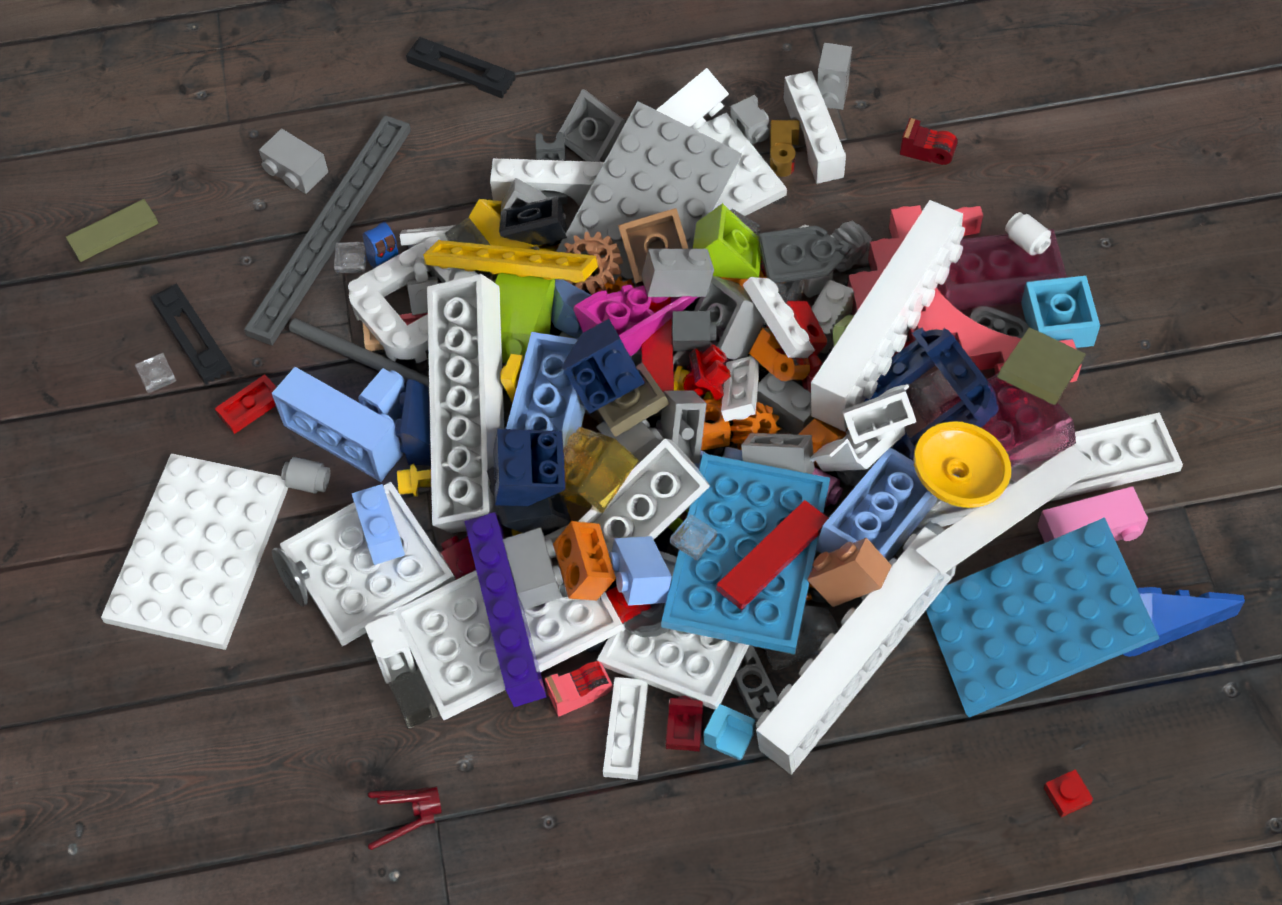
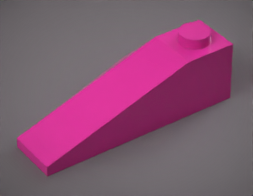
[573,284,698,356]

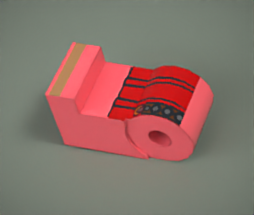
[545,661,613,717]

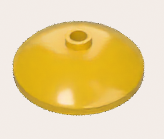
[913,422,1011,508]

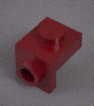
[439,535,476,580]
[666,696,703,752]

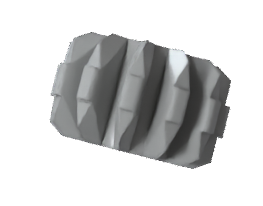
[830,220,872,272]

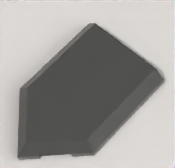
[758,226,852,283]

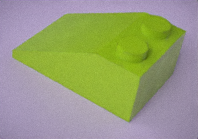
[495,273,555,363]

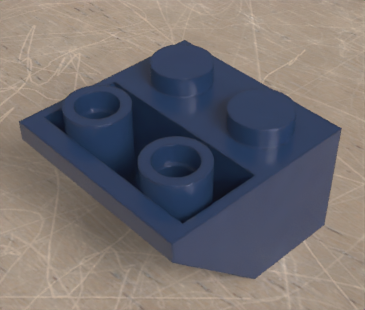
[562,319,645,414]
[396,379,431,466]
[493,429,565,506]

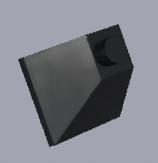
[499,196,567,246]

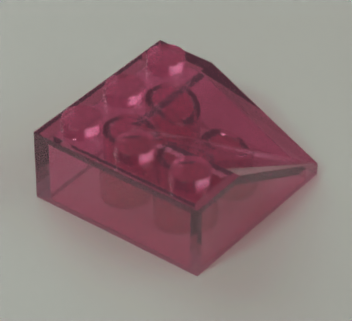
[940,373,1076,467]

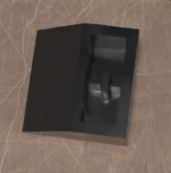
[487,467,571,536]

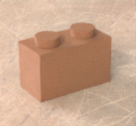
[807,538,892,607]

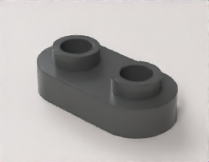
[970,306,1029,338]

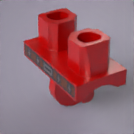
[683,344,731,401]

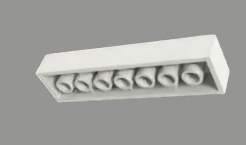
[811,200,965,431]
[427,274,504,533]
[756,527,956,775]

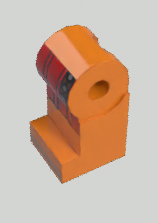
[749,328,810,381]

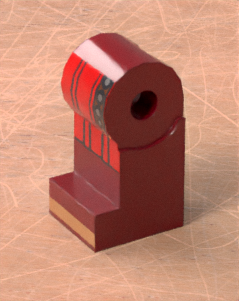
[900,118,958,165]

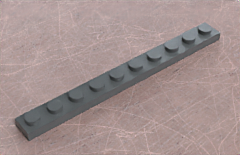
[244,115,411,346]

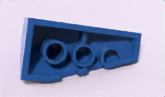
[1123,587,1245,657]

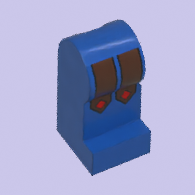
[362,222,399,269]

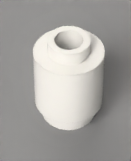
[1005,212,1051,255]

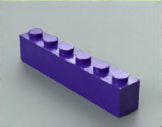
[464,512,547,707]

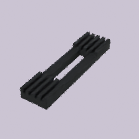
[406,37,516,99]
[150,283,233,385]

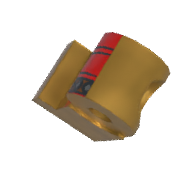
[770,120,799,177]

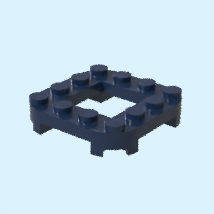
[864,327,999,460]

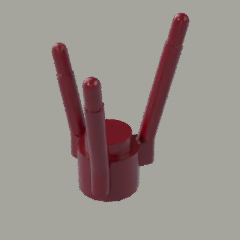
[368,786,442,850]

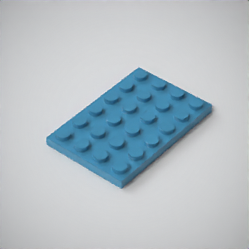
[661,454,830,654]
[926,517,1160,718]

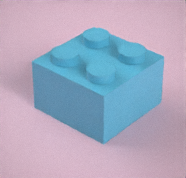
[1021,276,1100,348]

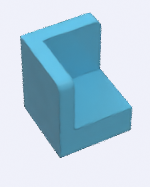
[704,704,755,760]

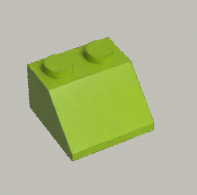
[693,203,761,279]

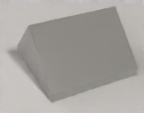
[556,89,625,162]

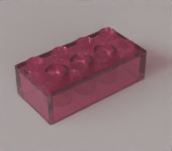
[937,229,1067,310]

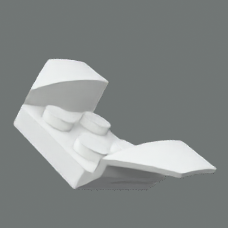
[810,384,909,472]

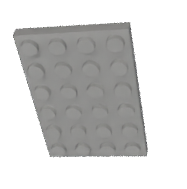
[556,101,742,287]

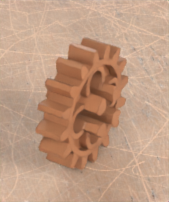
[564,232,623,295]

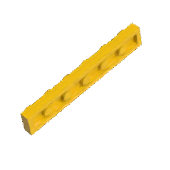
[423,240,598,283]

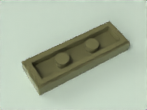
[66,199,159,262]

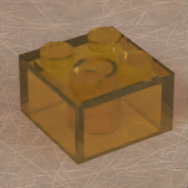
[560,427,639,514]

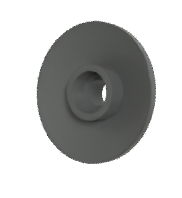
[272,547,310,607]

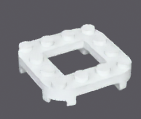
[348,236,478,363]

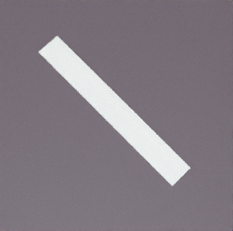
[915,445,1098,574]

